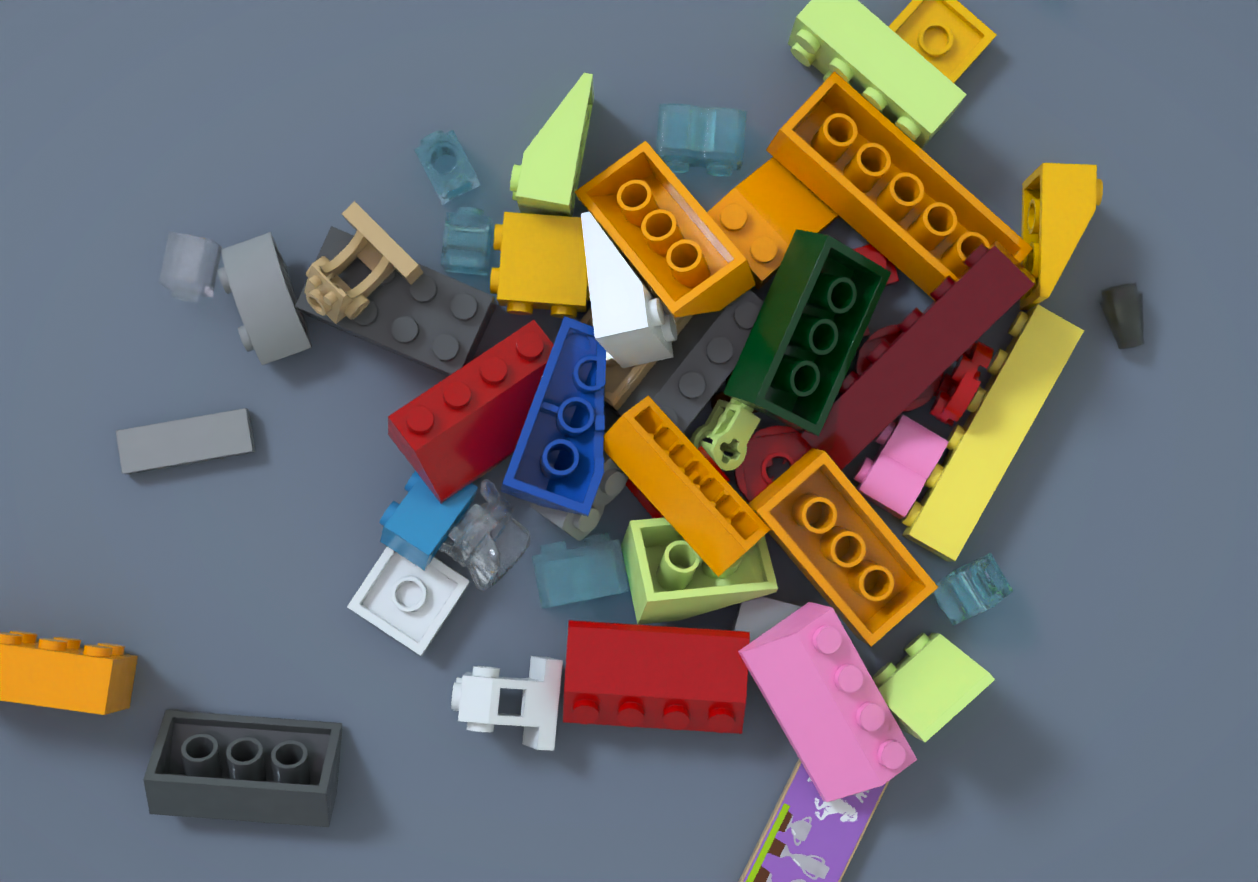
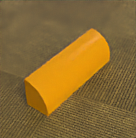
[603,395,771,577]

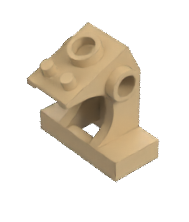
[304,201,424,324]

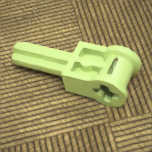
[690,398,761,471]

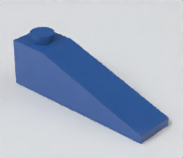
[500,316,606,517]

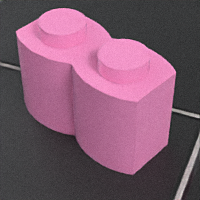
[853,415,949,519]

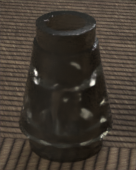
[1099,282,1145,349]

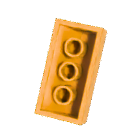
[574,140,756,318]

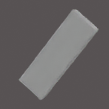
[116,408,256,475]

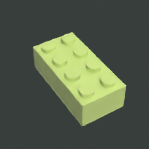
[788,0,967,149]

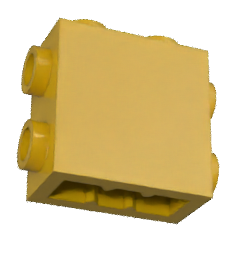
[490,212,591,318]

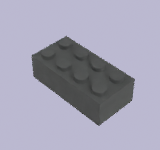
[295,226,497,377]

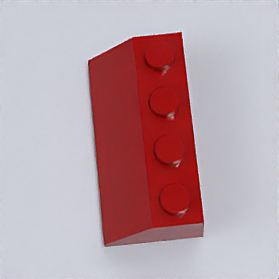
[388,320,554,503]
[563,620,750,734]

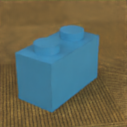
[379,470,478,571]

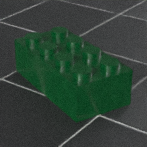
[723,229,891,436]

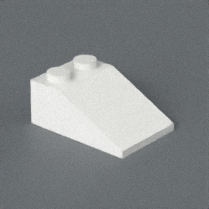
[581,212,677,368]

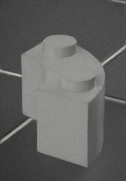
[218,232,312,365]

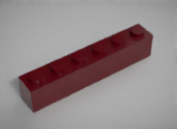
[801,240,1036,471]

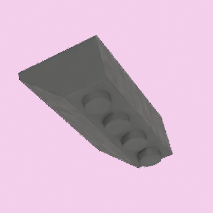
[604,290,764,434]
[143,710,342,827]

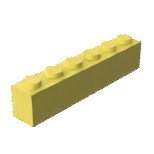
[901,305,1084,562]

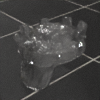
[439,479,531,591]

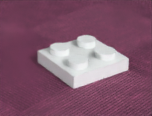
[347,547,471,656]

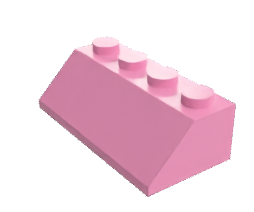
[738,602,917,802]

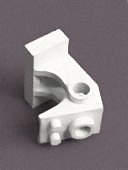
[451,656,563,751]

